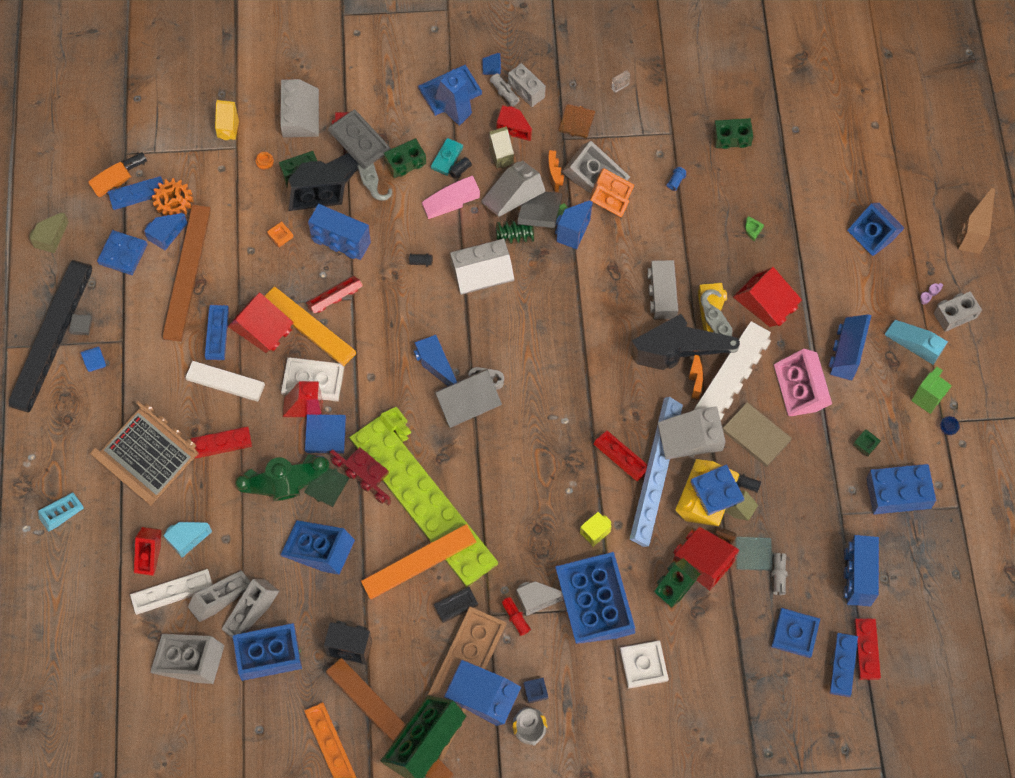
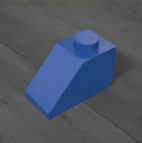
[144,213,188,251]

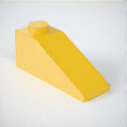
[698,283,727,332]

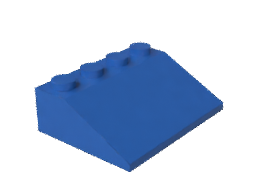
[556,552,635,644]

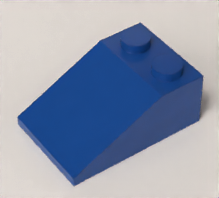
[281,520,355,575]
[444,660,521,726]

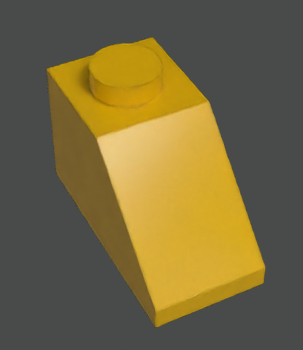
[215,100,239,140]

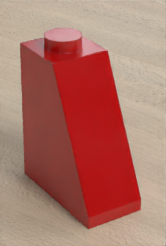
[283,381,323,417]

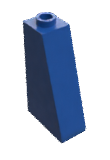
[434,69,472,126]

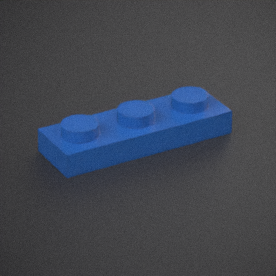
[108,176,164,210]
[205,305,229,360]
[830,633,858,697]

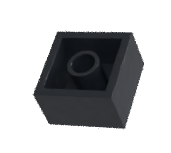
[324,621,372,665]

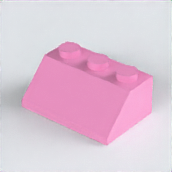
[774,349,832,416]

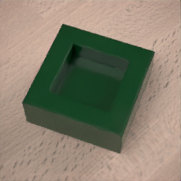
[853,429,881,457]

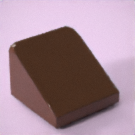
[715,527,737,545]

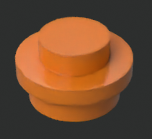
[255,152,274,170]

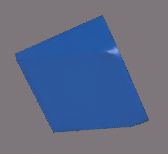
[483,53,501,75]
[81,347,106,372]

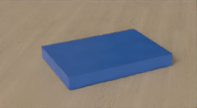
[418,64,482,116]

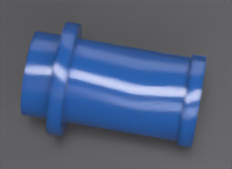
[666,167,686,191]

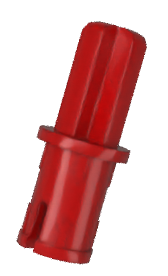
[502,597,531,637]

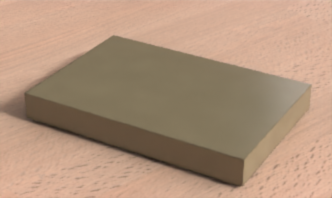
[723,402,792,467]

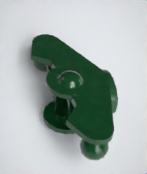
[235,455,330,501]

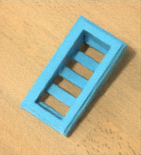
[38,493,84,532]

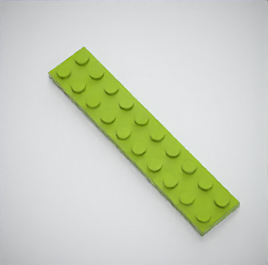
[349,416,498,588]

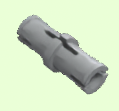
[490,73,520,107]
[772,553,788,595]

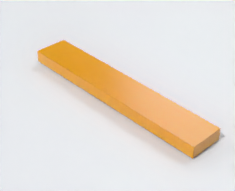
[265,286,356,367]

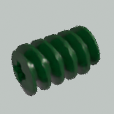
[495,220,534,244]

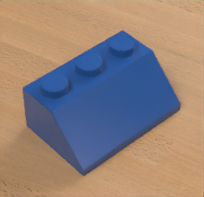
[828,314,872,381]

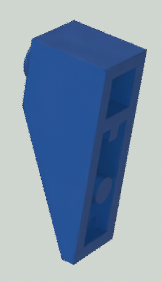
[413,335,457,386]

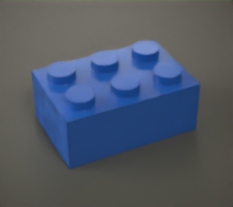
[308,204,371,260]
[866,464,936,515]
[843,535,879,607]
[233,623,302,681]

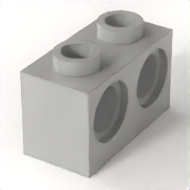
[508,63,546,107]
[934,292,982,332]

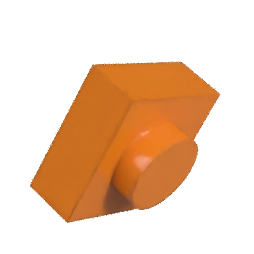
[267,221,293,247]

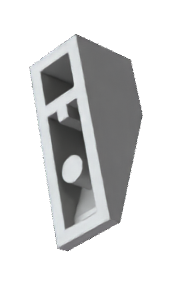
[188,570,251,622]
[222,579,279,638]

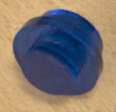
[940,416,960,435]

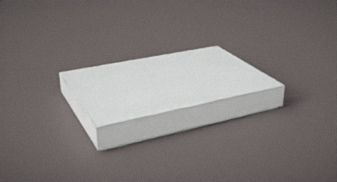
[281,357,345,401]

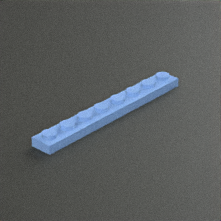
[630,397,683,547]

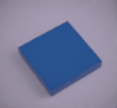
[305,414,346,453]
[771,608,820,658]

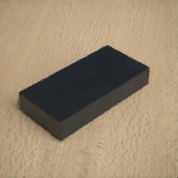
[433,587,478,623]

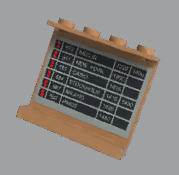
[90,401,199,506]

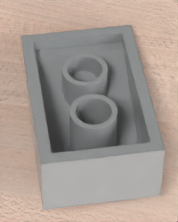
[562,141,630,193]
[482,161,545,217]
[658,406,725,460]
[151,634,225,684]

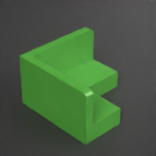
[912,366,951,414]

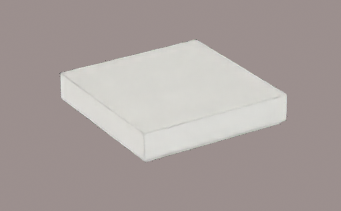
[620,640,669,689]

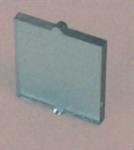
[736,537,774,571]

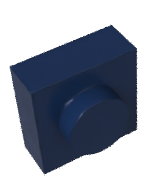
[523,677,548,704]

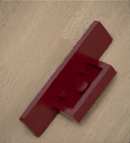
[330,447,391,506]

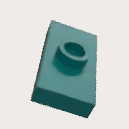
[431,138,463,176]

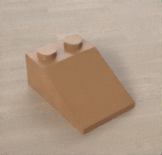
[956,188,995,254]

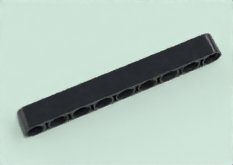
[9,260,92,413]

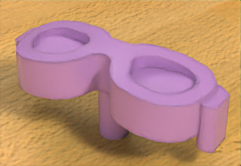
[920,283,943,305]

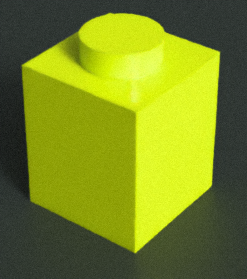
[580,512,612,547]

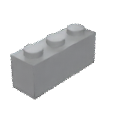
[647,260,678,320]

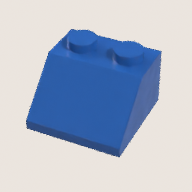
[555,201,593,249]
[847,203,904,256]

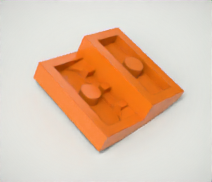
[589,168,634,217]

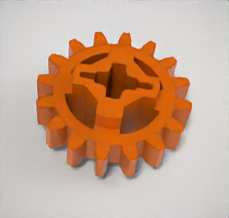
[152,178,193,216]

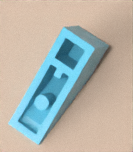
[885,320,948,365]

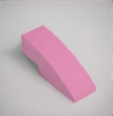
[422,176,480,219]

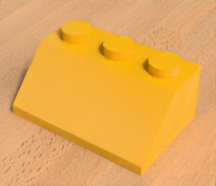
[675,459,739,526]

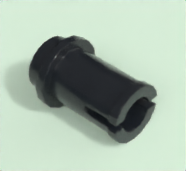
[123,152,147,171]
[449,157,472,179]
[409,253,433,267]
[736,473,761,493]

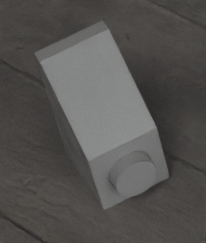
[516,582,563,616]

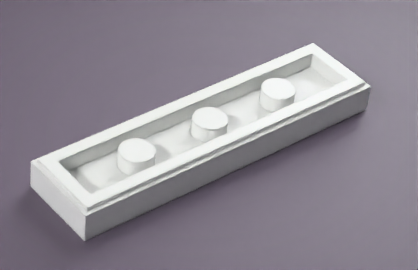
[186,361,265,402]
[130,569,213,615]

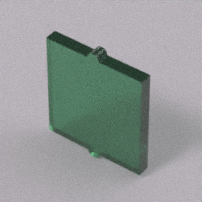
[304,468,350,507]

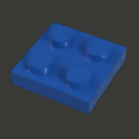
[97,230,148,276]
[690,465,744,516]

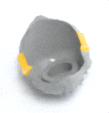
[512,707,548,746]

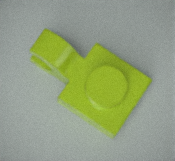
[380,407,411,442]

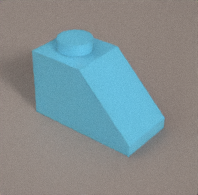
[163,522,212,558]

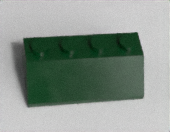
[380,695,467,778]

